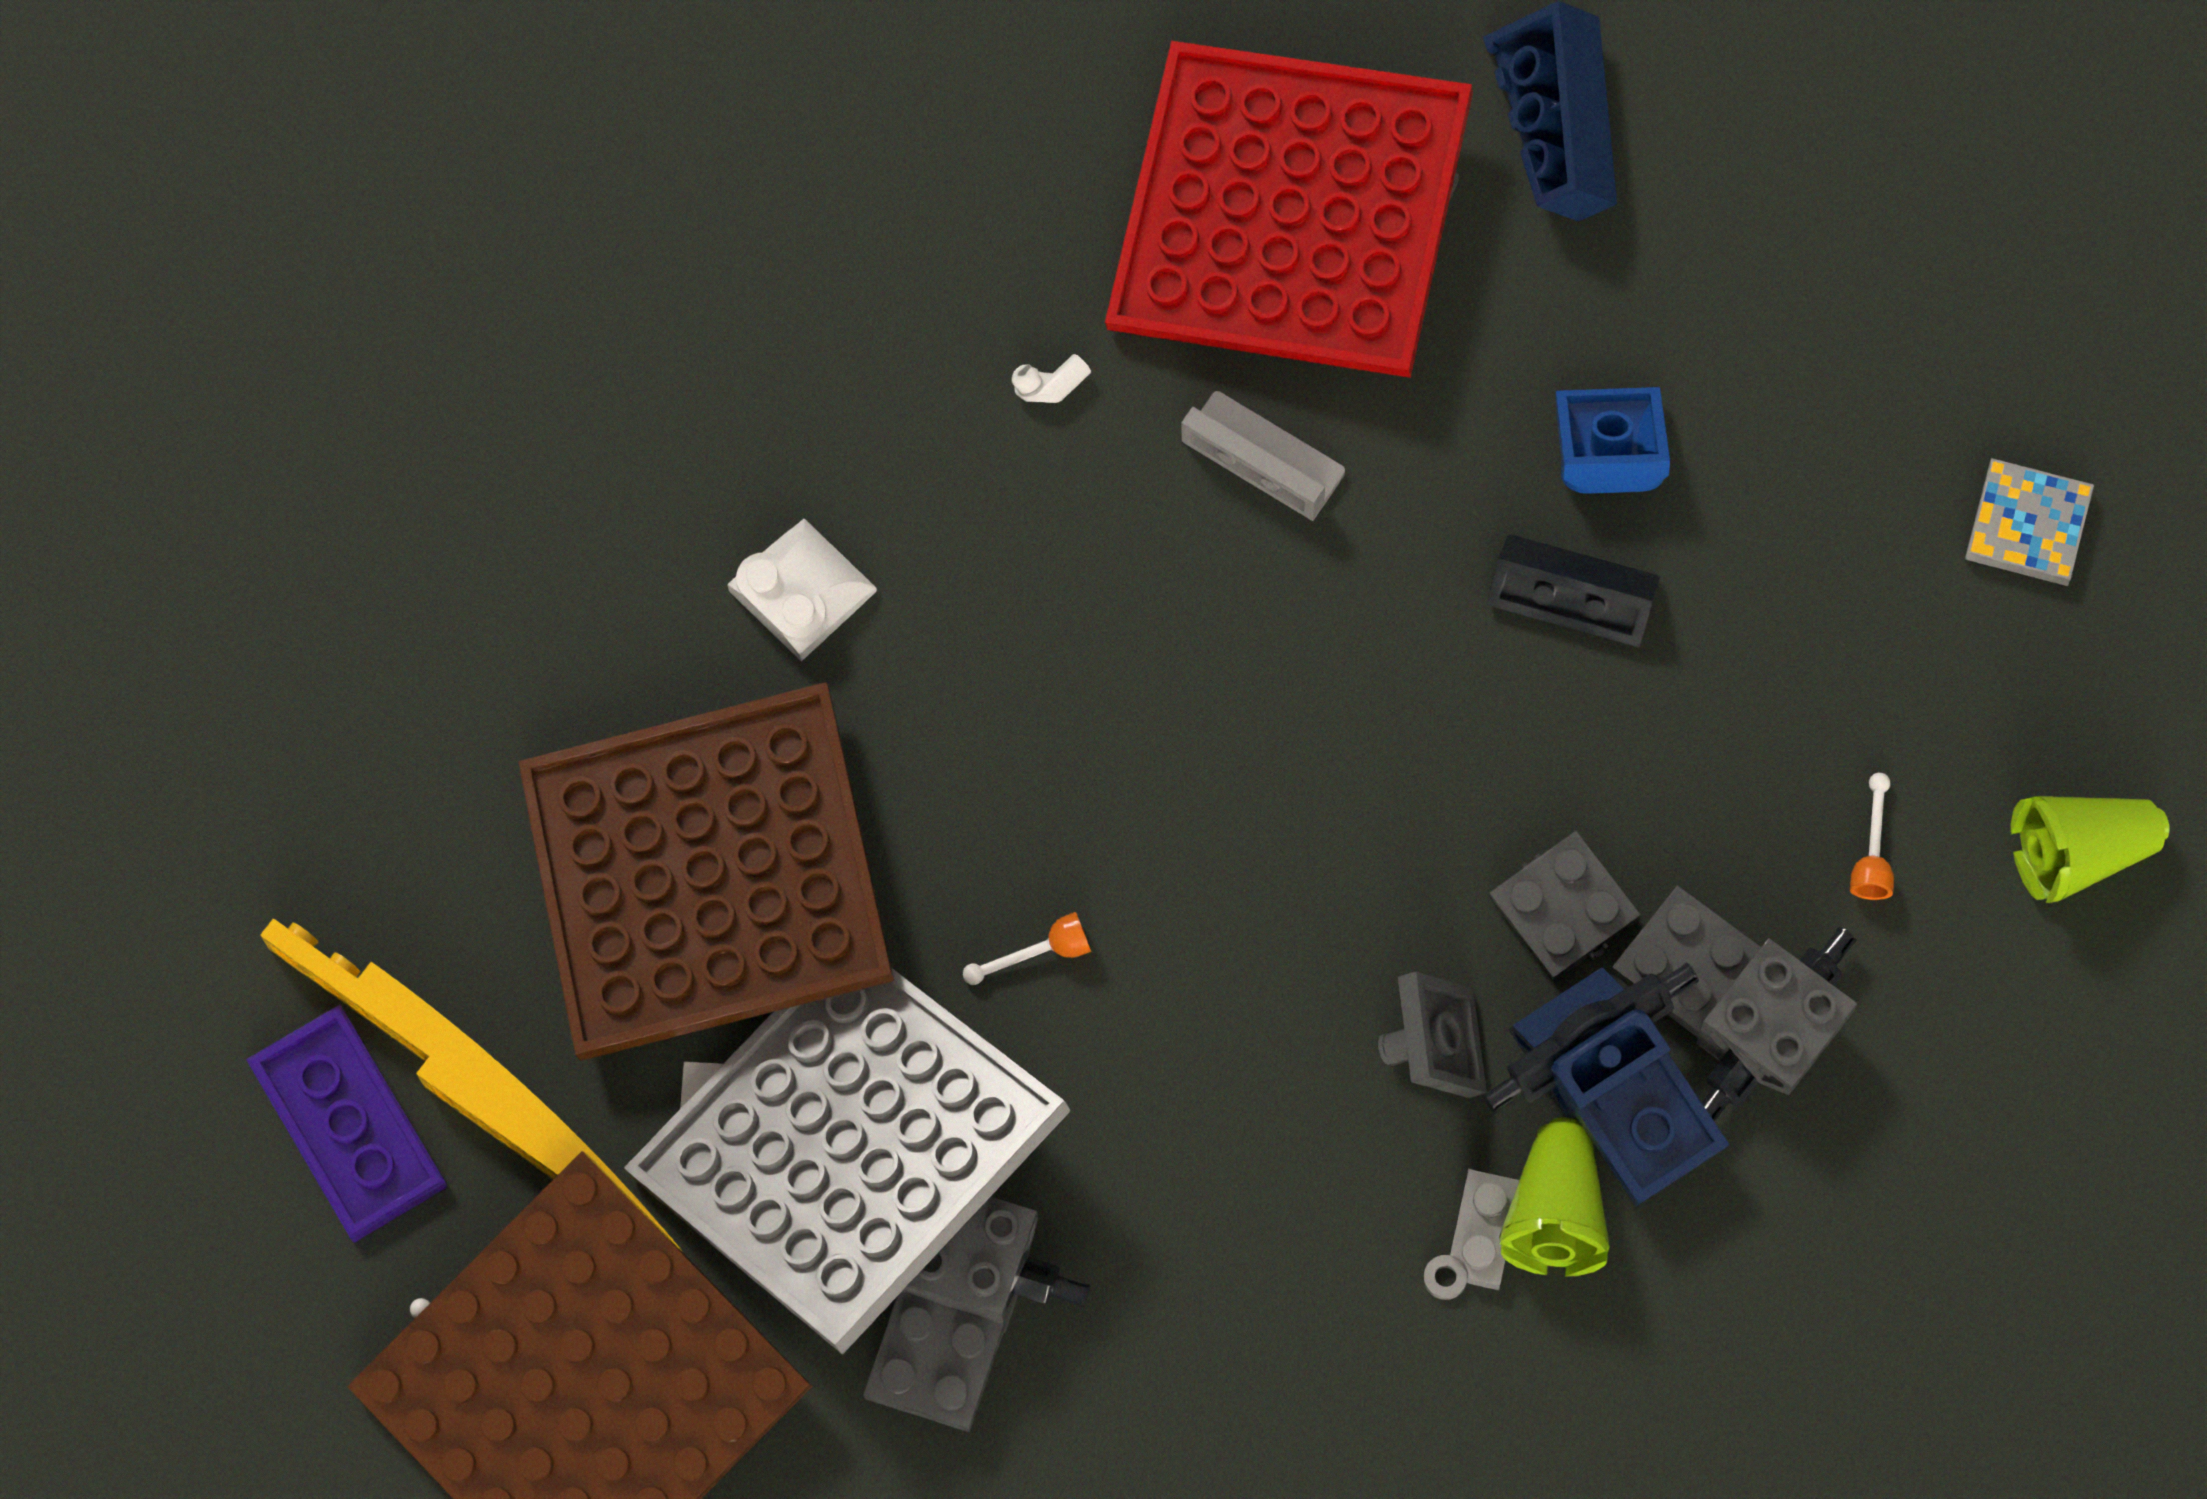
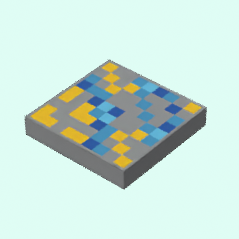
[1965,458,2094,586]

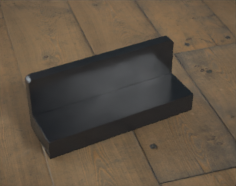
[1487,535,1660,648]

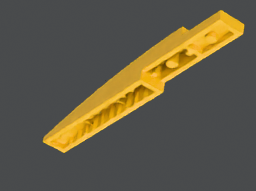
[260,918,682,1251]

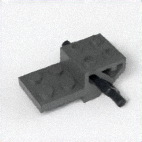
[1611,885,1857,1122]
[863,1197,1091,1433]

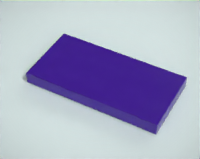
[246,1004,448,1243]

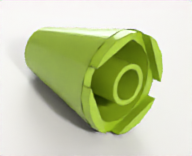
[2011,796,2169,903]
[1499,1117,1610,1277]

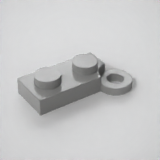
[1424,1169,1519,1300]

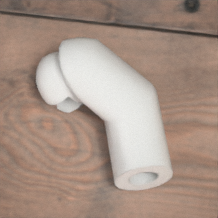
[1012,354,1091,403]

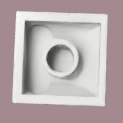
[727,519,877,661]

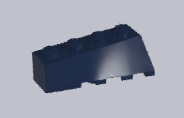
[1483,0,1617,222]

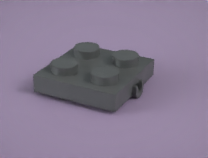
[1489,831,1641,982]

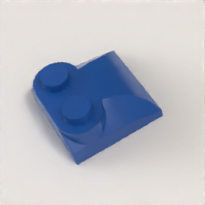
[1555,387,1670,494]

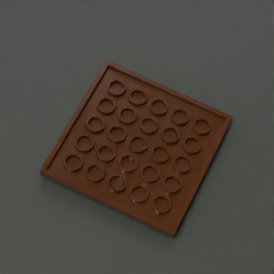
[518,682,895,1061]
[347,1151,813,1499]

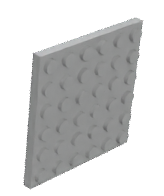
[624,969,1071,1355]

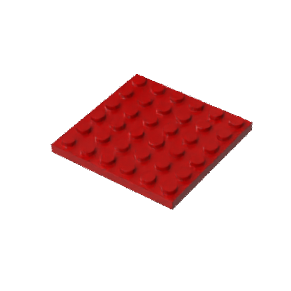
[1105,41,1473,378]

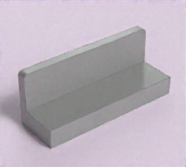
[1181,391,1345,521]

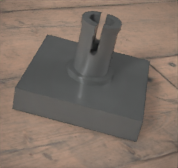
[1378,972,1487,1098]

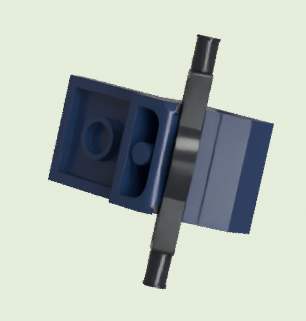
[1482,962,1730,1207]

